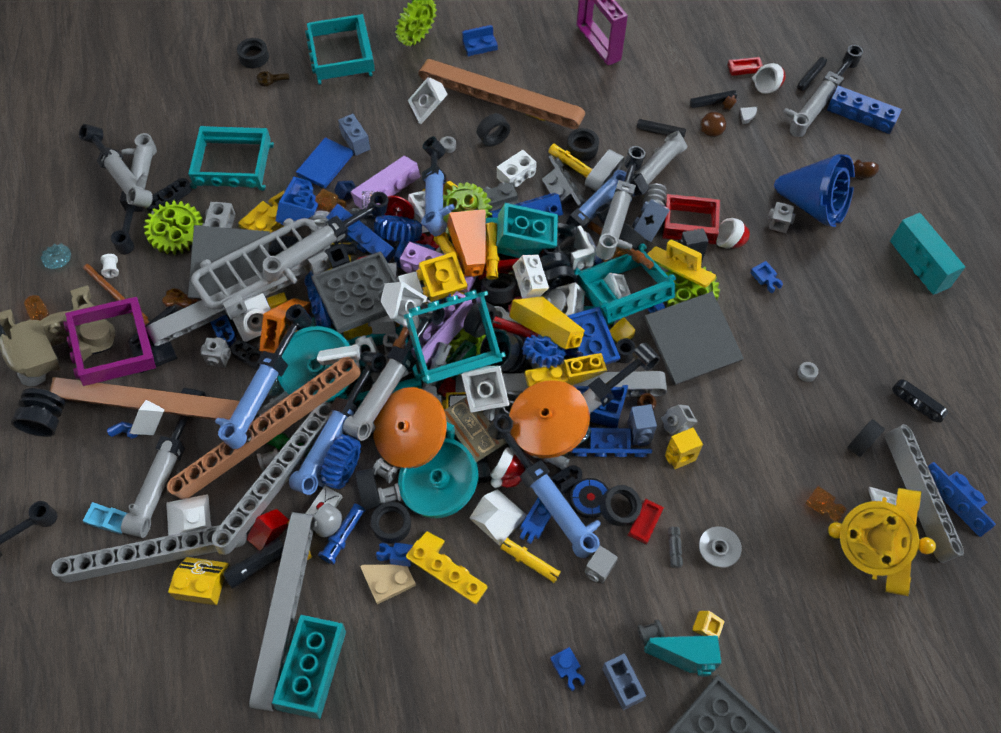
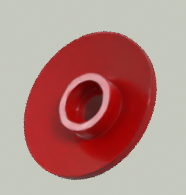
[380,196,415,219]

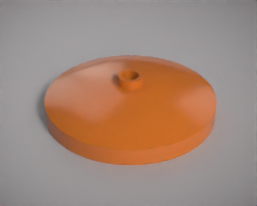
[509,380,590,458]
[373,387,447,469]

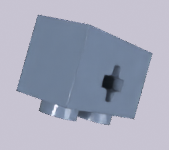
[338,114,370,156]
[632,199,670,242]
[627,404,657,446]
[602,653,646,710]

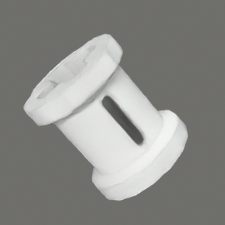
[100,254,119,278]

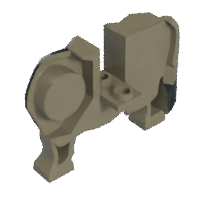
[0,285,115,377]

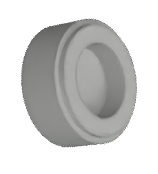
[440,136,456,153]
[797,362,818,382]

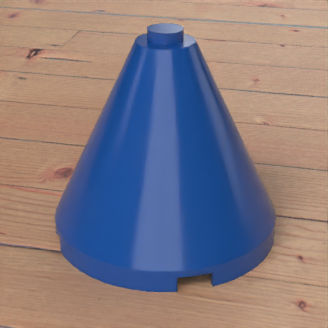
[774,154,855,227]

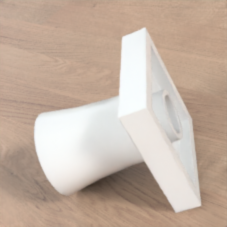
[233,292,271,342]

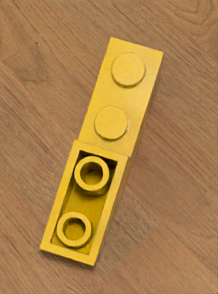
[524,353,607,387]

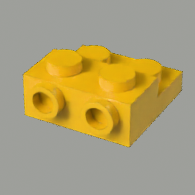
[238,201,284,233]
[416,252,468,302]

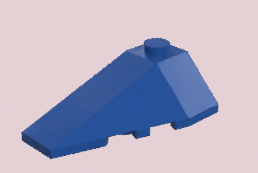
[276,177,318,225]

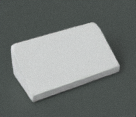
[603,273,631,299]
[317,345,360,365]
[130,400,164,435]

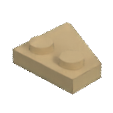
[360,565,416,604]

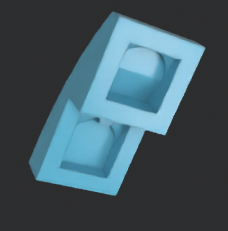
[83,502,127,534]

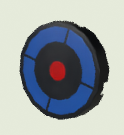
[570,478,611,518]

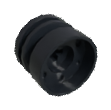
[480,329,531,374]
[11,388,66,437]

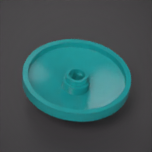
[277,326,356,402]
[398,438,478,518]

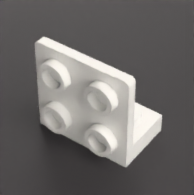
[570,226,596,277]

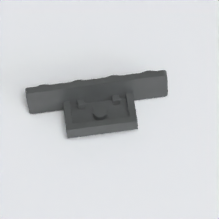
[542,155,586,207]

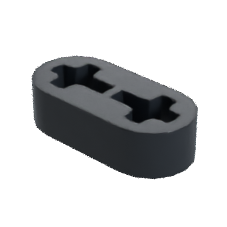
[550,465,582,494]

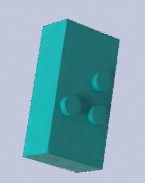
[890,213,965,295]
[272,615,346,720]

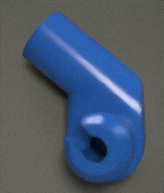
[107,422,138,438]

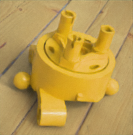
[828,488,936,597]

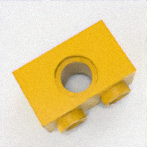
[665,427,703,469]

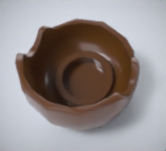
[700,112,726,137]
[852,159,879,179]

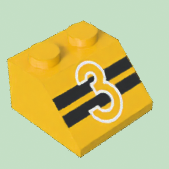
[168,557,228,605]

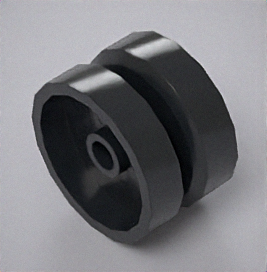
[540,252,577,296]

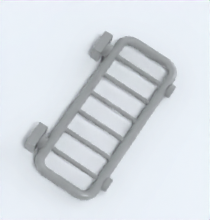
[191,218,331,320]

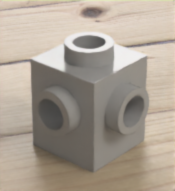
[768,202,796,233]
[201,337,231,368]
[661,404,698,435]

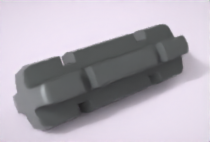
[668,527,683,568]

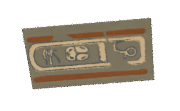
[444,396,506,462]

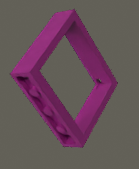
[576,0,628,66]
[63,297,156,386]

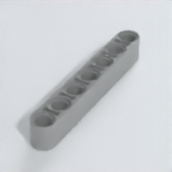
[885,424,964,563]

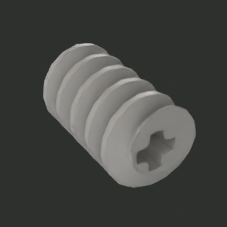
[641,183,666,223]

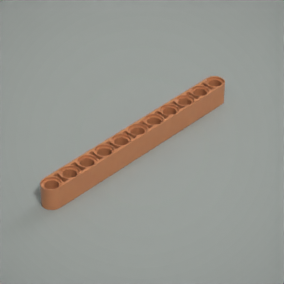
[418,59,585,129]
[167,357,360,499]
[50,377,240,420]

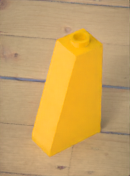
[509,296,585,349]

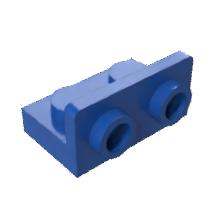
[462,25,498,56]

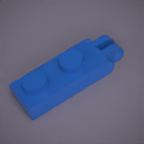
[519,497,552,544]

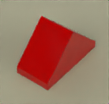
[247,509,289,551]

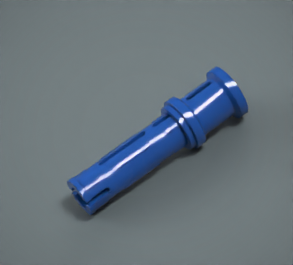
[318,503,365,565]

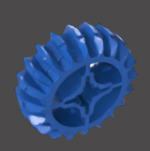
[374,215,422,242]
[321,434,361,489]

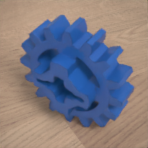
[522,334,565,368]

